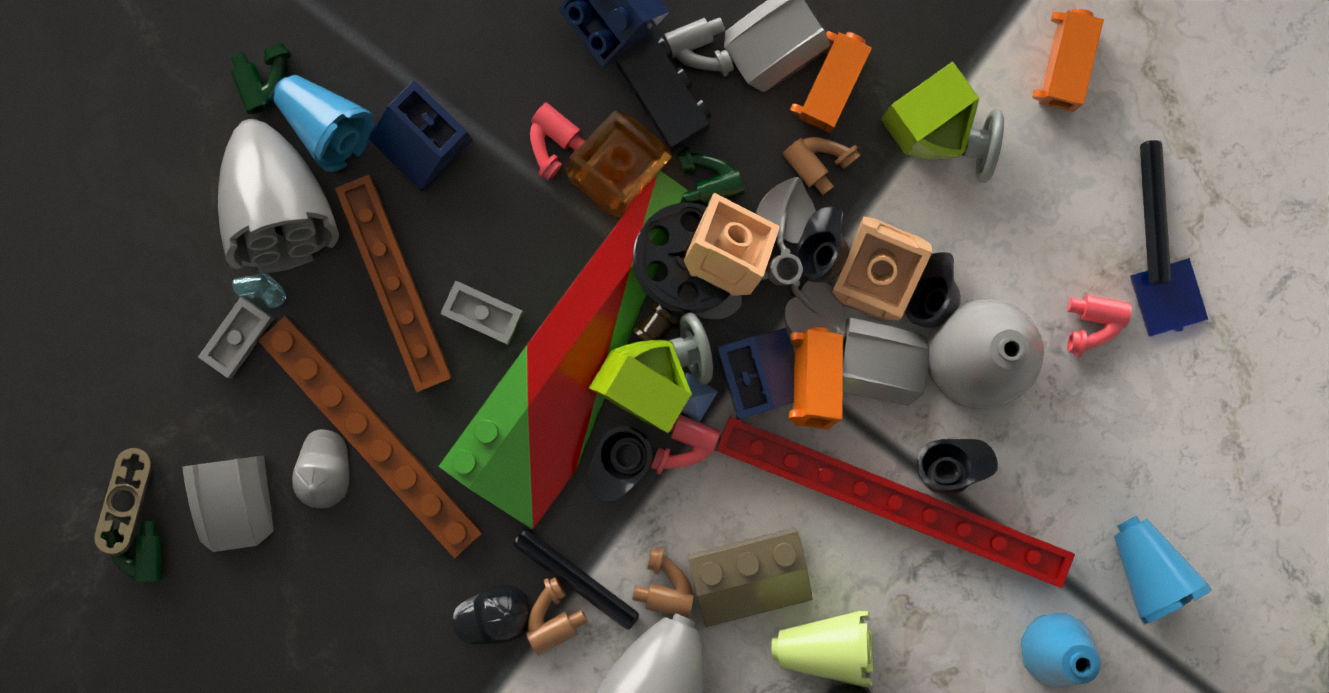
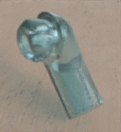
[232,273,286,309]

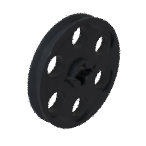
[633,203,730,314]

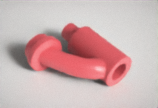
[530,102,589,181]
[1067,295,1132,358]
[651,414,721,475]

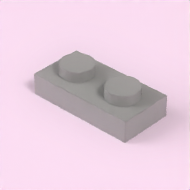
[440,280,524,345]
[198,297,274,379]

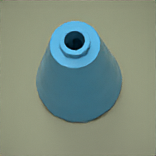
[274,75,375,172]
[1114,516,1212,625]
[1021,613,1101,687]

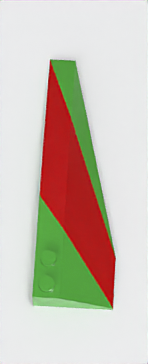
[438,170,688,530]

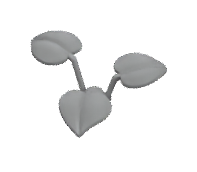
[678,177,846,339]

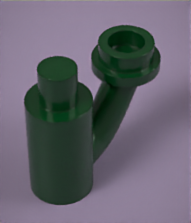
[231,43,292,115]
[677,146,745,207]
[103,520,162,582]

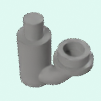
[664,17,734,77]

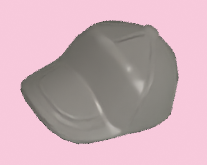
[292,429,349,508]

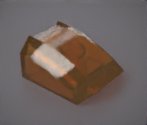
[565,110,673,217]

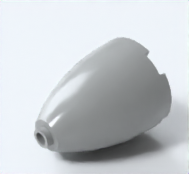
[218,119,339,273]
[927,299,1044,409]
[595,613,704,693]

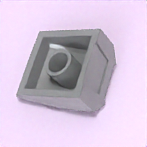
[724,0,831,92]
[843,318,929,406]
[182,456,273,552]

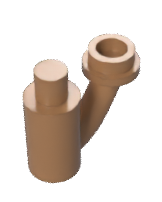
[782,137,861,196]
[632,546,694,619]
[526,577,588,656]

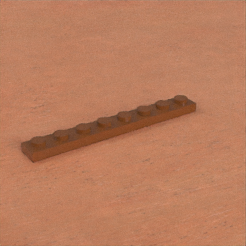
[258,316,484,559]

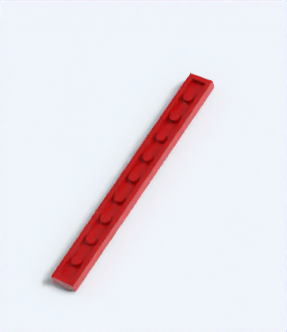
[716,416,1075,588]

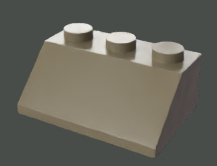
[688,528,813,627]

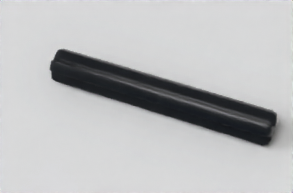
[1140,140,1171,285]
[513,529,639,630]

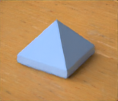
[682,373,718,422]

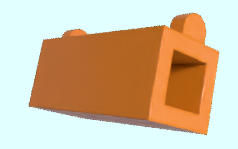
[1032,9,1104,112]
[789,31,872,134]
[789,327,843,430]

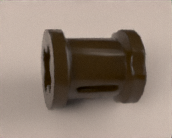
[632,302,680,341]

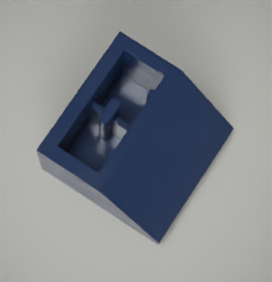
[558,0,670,67]
[369,80,473,191]
[716,328,794,420]

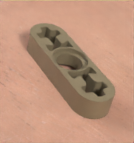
[94,448,152,556]

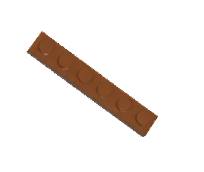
[335,174,453,393]

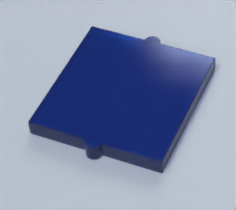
[1130,258,1208,337]

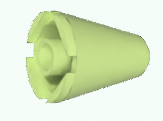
[772,610,873,687]

